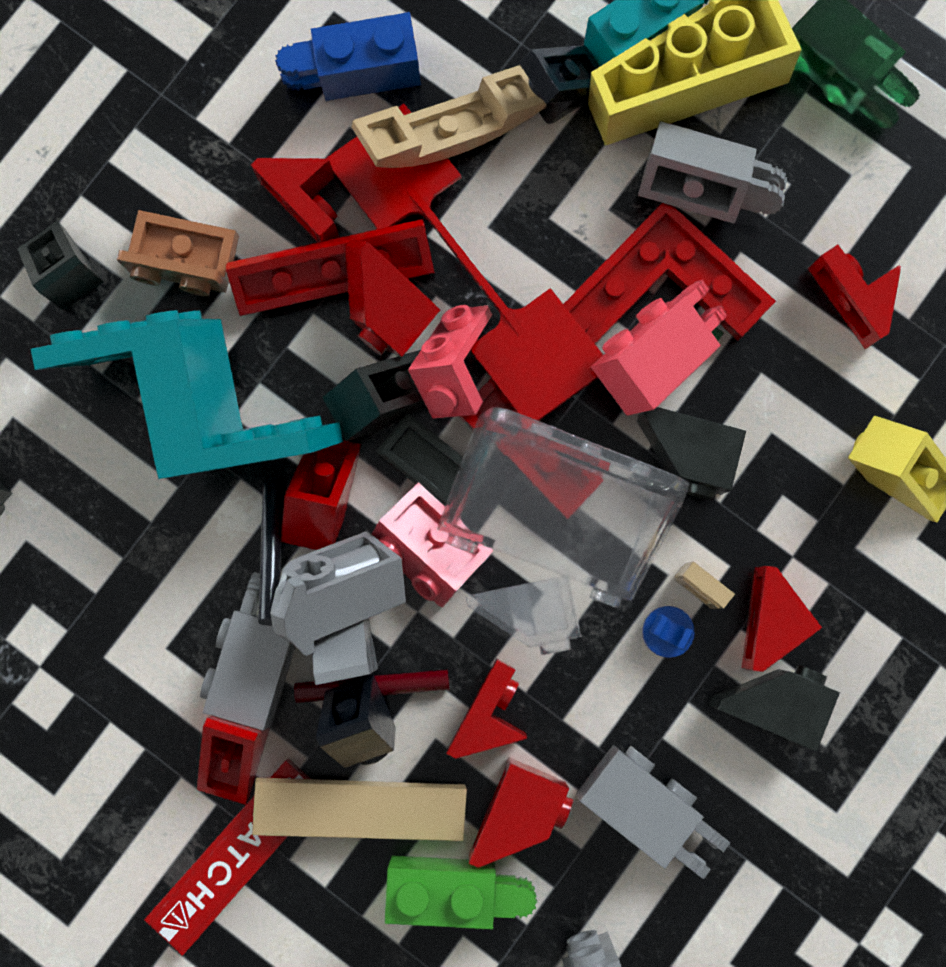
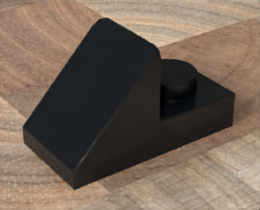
[519,45,600,124]

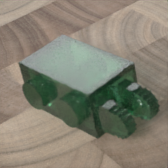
[792,0,920,129]

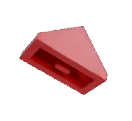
[741,566,822,672]
[197,716,270,805]

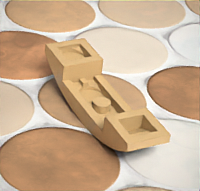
[351,65,547,168]

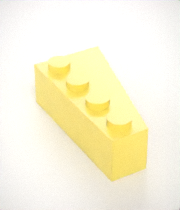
[588,0,802,146]

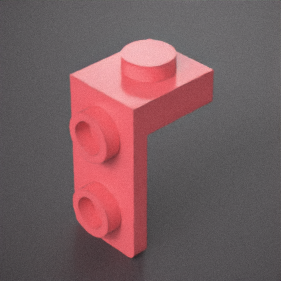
[408,305,492,419]

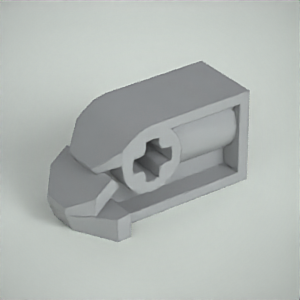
[270,531,406,656]

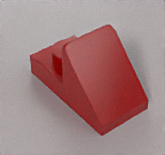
[251,158,340,242]
[808,244,901,349]
[446,658,527,759]

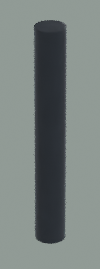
[258,475,283,626]

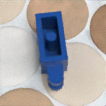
[275,12,421,101]

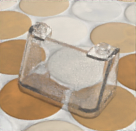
[436,407,690,608]

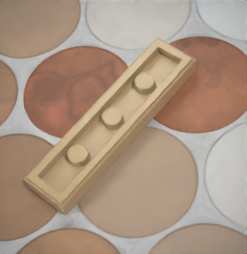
[252,777,467,841]

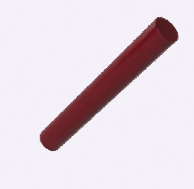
[294,669,450,703]

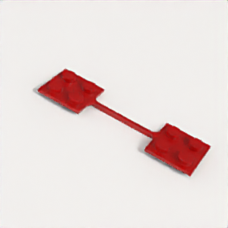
[325,104,603,428]

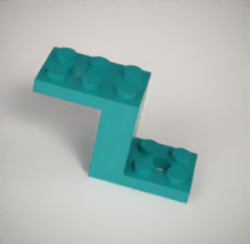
[31,310,343,479]

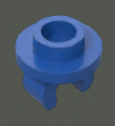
[642,606,694,658]

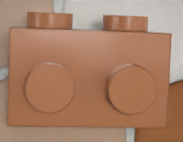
[117,210,239,296]

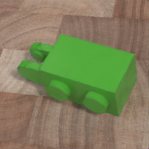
[385,855,538,929]

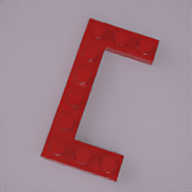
[458,203,776,520]

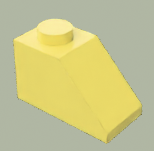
[848,415,946,523]

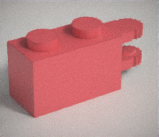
[591,280,727,416]

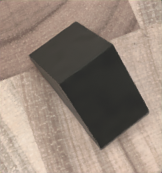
[18,220,104,311]

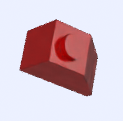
[346,239,440,357]
[281,440,361,550]
[469,757,573,868]

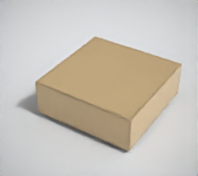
[674,561,735,609]

